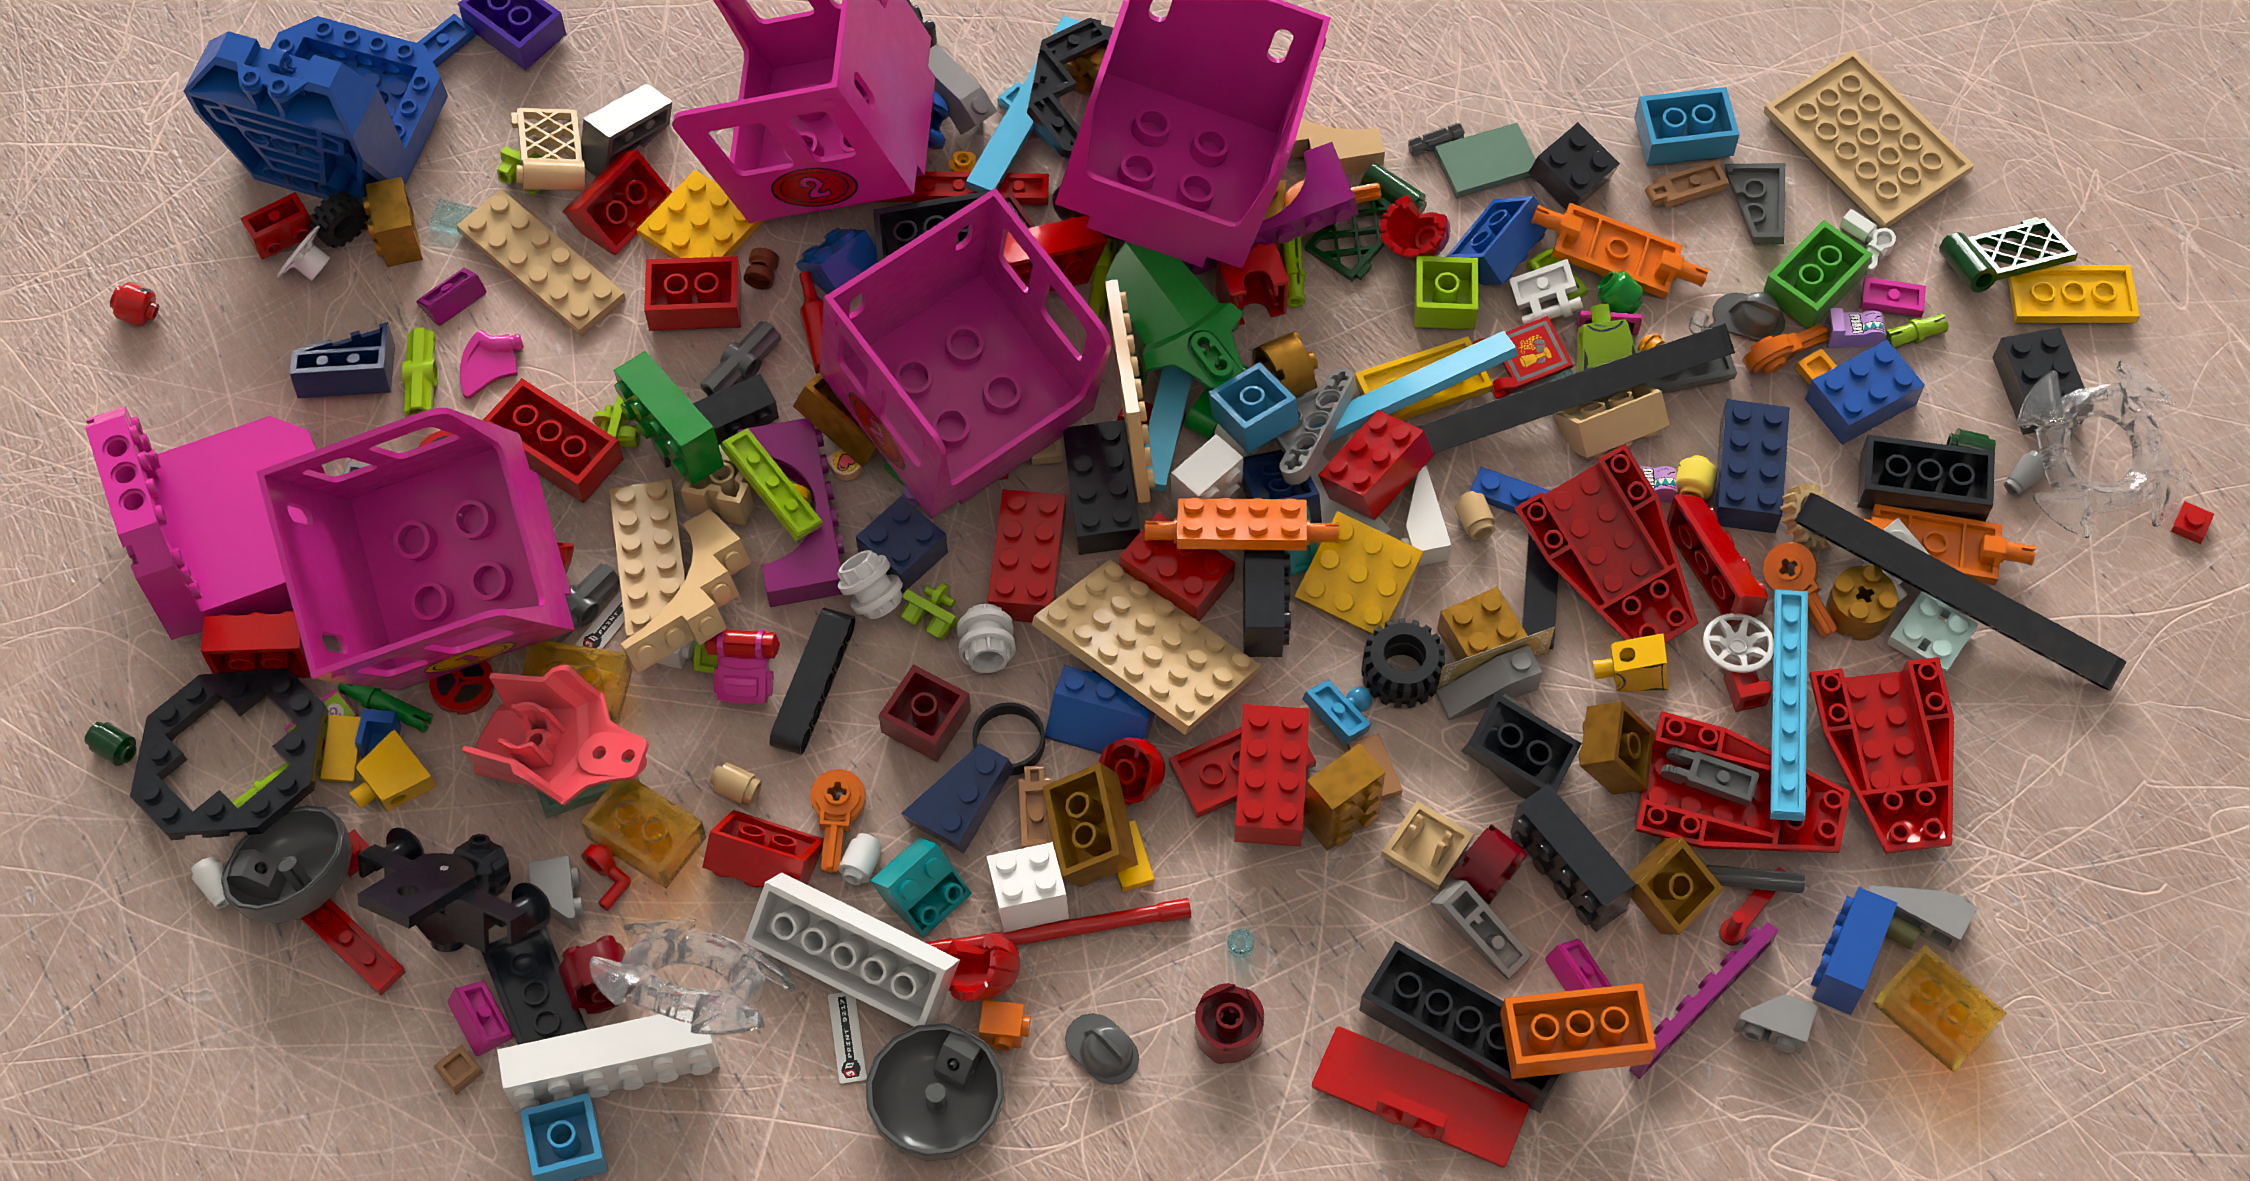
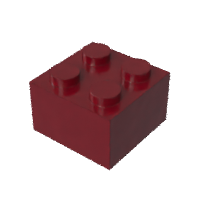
[879,664,971,762]

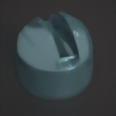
[1227,928,1254,958]

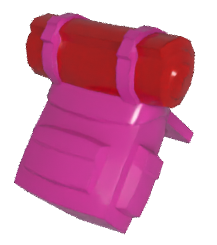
[704,629,780,703]

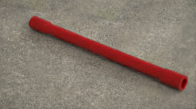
[925,898,1192,953]

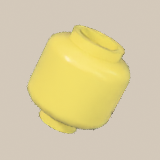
[1676,455,1717,501]

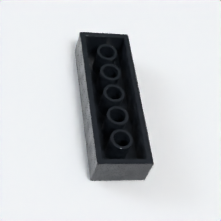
[1359,941,1564,1113]

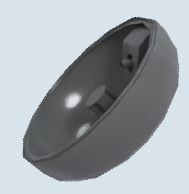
[221,805,353,924]
[865,1023,1005,1161]

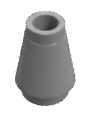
[2004,450,2050,496]

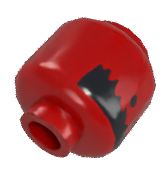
[110,282,159,327]

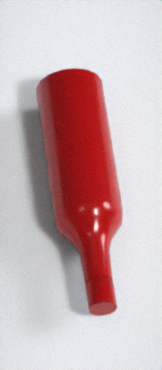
[799,271,824,374]

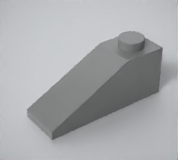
[928,44,998,135]
[1436,645,1542,720]
[1430,879,1532,979]
[1868,885,1978,952]

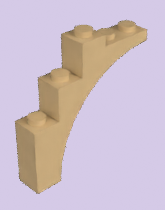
[1289,118,1385,175]
[620,509,751,674]

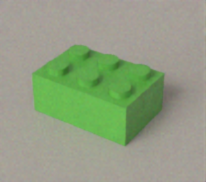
[1763,220,1873,329]

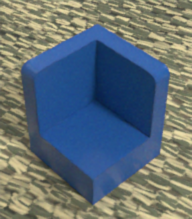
[355,709,402,758]

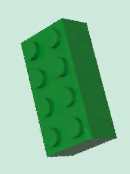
[614,351,724,485]

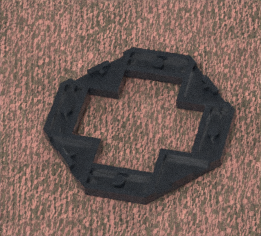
[1027,18,1113,159]
[130,668,329,840]

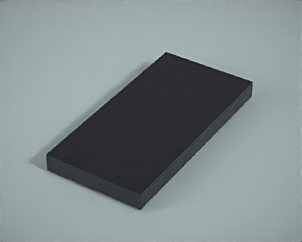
[481,927,588,1045]

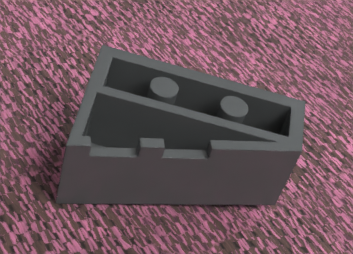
[581,83,672,177]

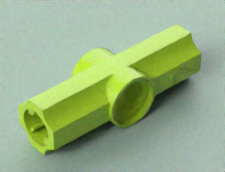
[402,327,438,417]

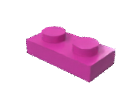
[1860,277,1926,318]

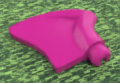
[460,329,524,398]

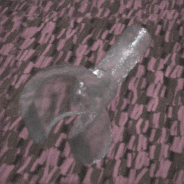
[1689,311,1709,334]

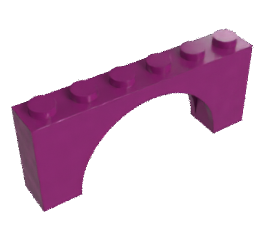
[1181,142,1359,275]
[738,418,845,607]

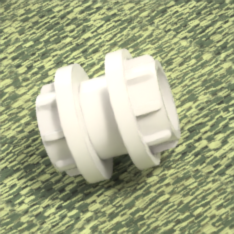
[837,550,903,619]
[957,604,1016,673]

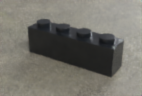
[650,374,779,468]

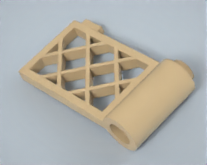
[511,108,585,191]

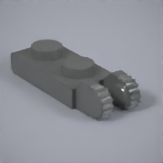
[1661,747,1759,807]

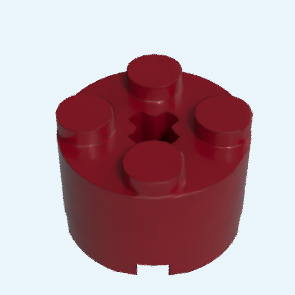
[1450,824,1528,905]
[559,935,637,1014]
[1194,983,1264,1064]

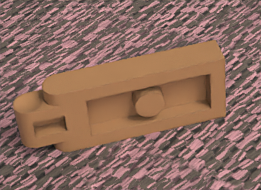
[1645,159,1729,207]
[1018,765,1055,850]

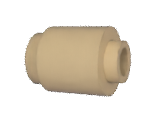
[1455,491,1495,540]
[710,762,762,805]

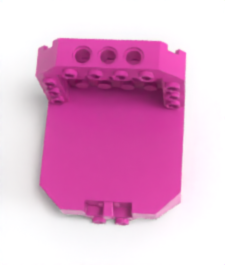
[85,406,326,640]

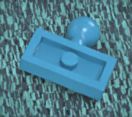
[1302,679,1372,745]

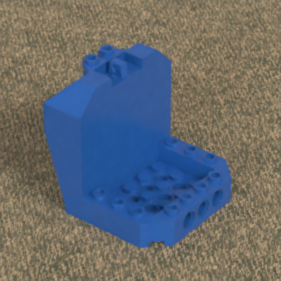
[183,16,448,206]

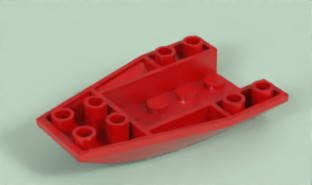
[1514,443,1699,643]
[1809,657,1954,854]
[1635,711,1851,853]

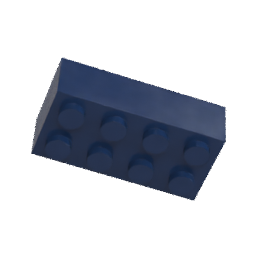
[1714,399,1790,534]

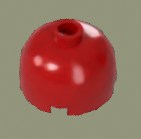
[1099,737,1166,805]

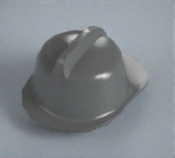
[1712,292,1785,341]
[1065,1013,1139,1085]

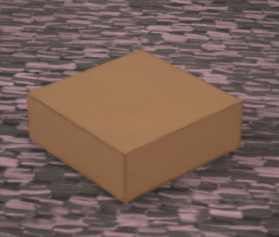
[434,1044,484,1094]

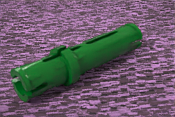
[337,683,433,733]

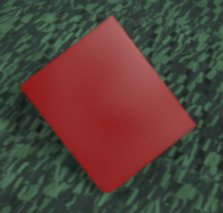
[1723,663,1772,712]

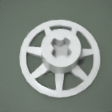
[277,226,331,281]
[1703,613,1774,673]

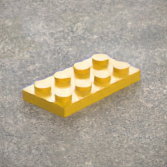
[2007,265,2140,323]
[1354,336,1493,421]

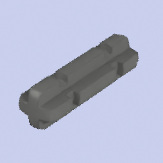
[1408,123,1465,156]

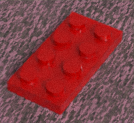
[1169,727,1316,818]

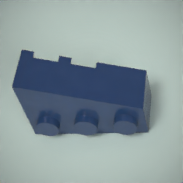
[289,322,395,398]
[901,743,1014,853]

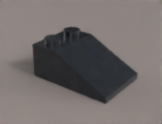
[1466,693,1582,799]

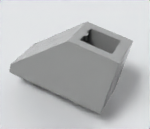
[528,856,585,931]
[1734,994,1818,1054]

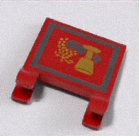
[1473,316,1573,399]

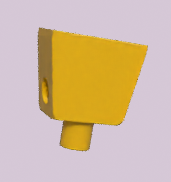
[349,730,436,811]

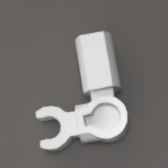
[1839,209,1896,275]

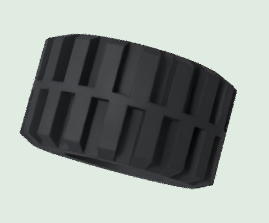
[1361,618,1446,708]

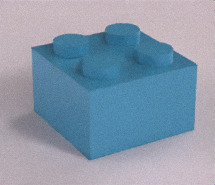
[1208,362,1299,454]
[520,1093,609,1181]

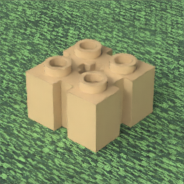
[681,445,759,526]

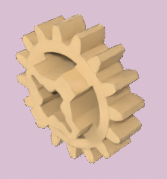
[1780,482,1834,552]

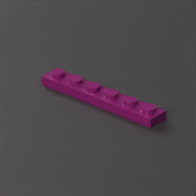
[1629,922,1778,1080]

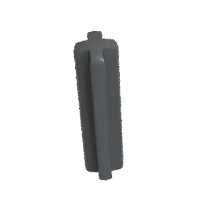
[1706,865,1805,893]

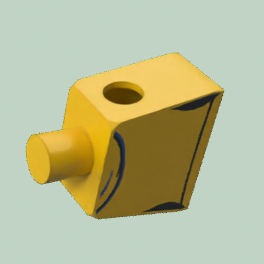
[1593,634,1669,692]

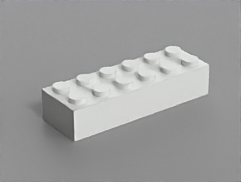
[744,873,960,1027]
[497,1004,720,1112]

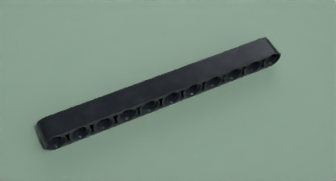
[1416,323,1735,454]
[1794,493,2127,691]

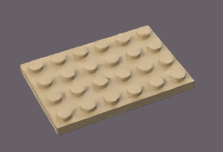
[1763,50,1974,228]
[1105,279,1155,503]
[1031,559,1261,735]

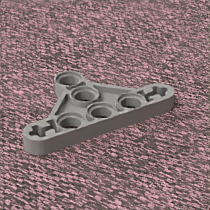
[1274,368,1357,485]

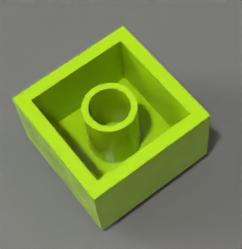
[1414,256,1478,330]

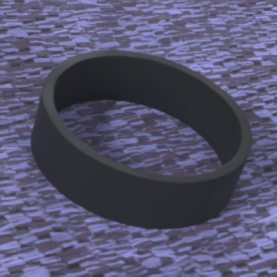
[972,702,1045,776]

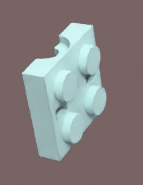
[1887,592,1979,676]

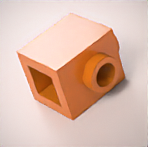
[979,1000,1031,1051]

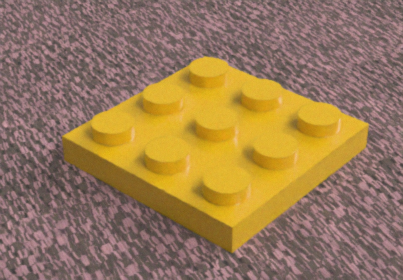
[637,170,765,258]
[1295,511,1424,635]

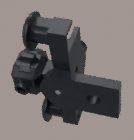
[357,827,552,953]

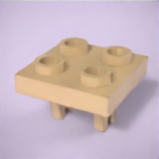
[1381,801,1474,891]

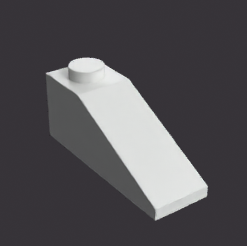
[1400,465,1451,567]

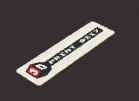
[575,590,625,657]
[828,992,867,1084]

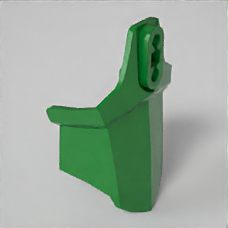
[1106,242,1244,390]

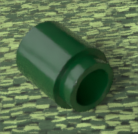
[1946,428,1996,451]
[85,722,136,766]

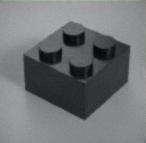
[1528,122,1620,209]

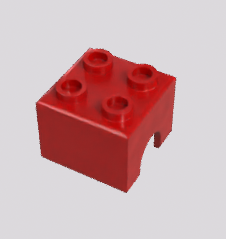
[1215,243,1289,326]

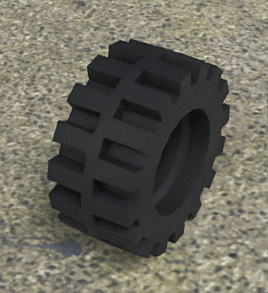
[309,191,369,248]

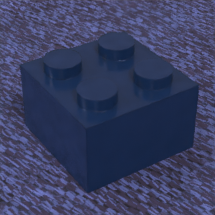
[856,496,948,593]

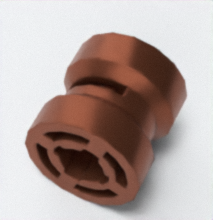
[743,247,780,290]

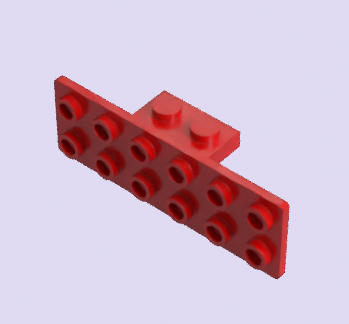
[1312,1026,1529,1168]

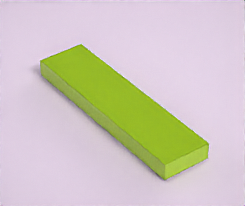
[721,428,823,541]

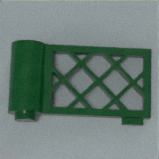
[1305,163,1427,282]
[1939,217,2078,293]

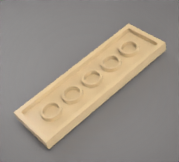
[456,189,626,336]
[609,479,686,639]

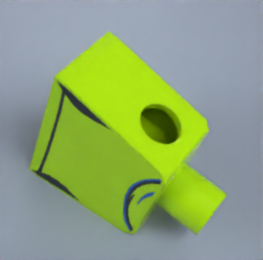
[1576,304,1637,373]

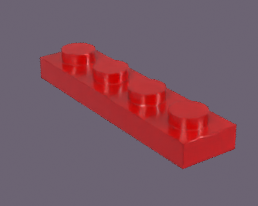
[299,899,406,996]

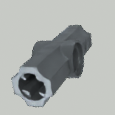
[700,321,781,396]
[542,563,620,649]

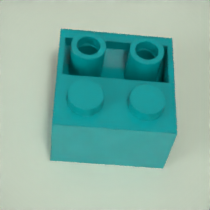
[870,837,972,938]

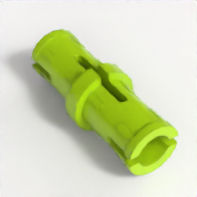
[1886,313,1949,348]

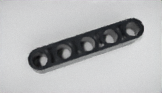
[769,607,856,755]

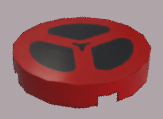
[429,661,495,715]

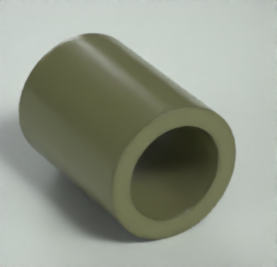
[1885,914,1922,950]

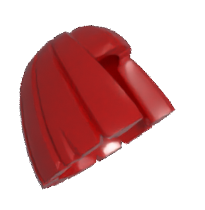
[1380,195,1451,261]
[947,933,1020,1002]

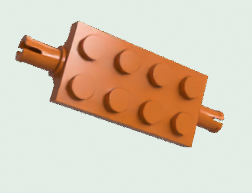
[1531,203,1709,299]
[1145,497,1339,550]
[1862,504,2036,585]

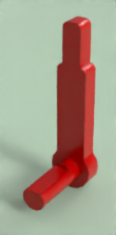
[1719,867,1786,946]

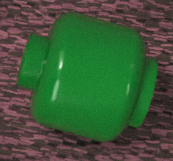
[1597,271,1643,314]

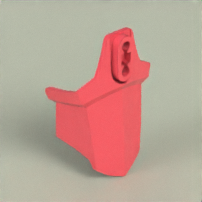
[462,665,649,806]

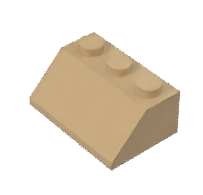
[1553,384,1670,459]

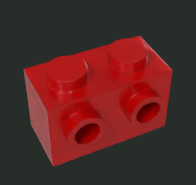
[240,192,312,260]

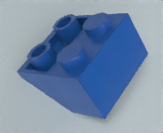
[795,228,878,294]

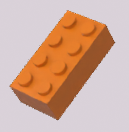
[1500,983,1656,1079]

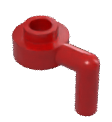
[581,843,631,911]

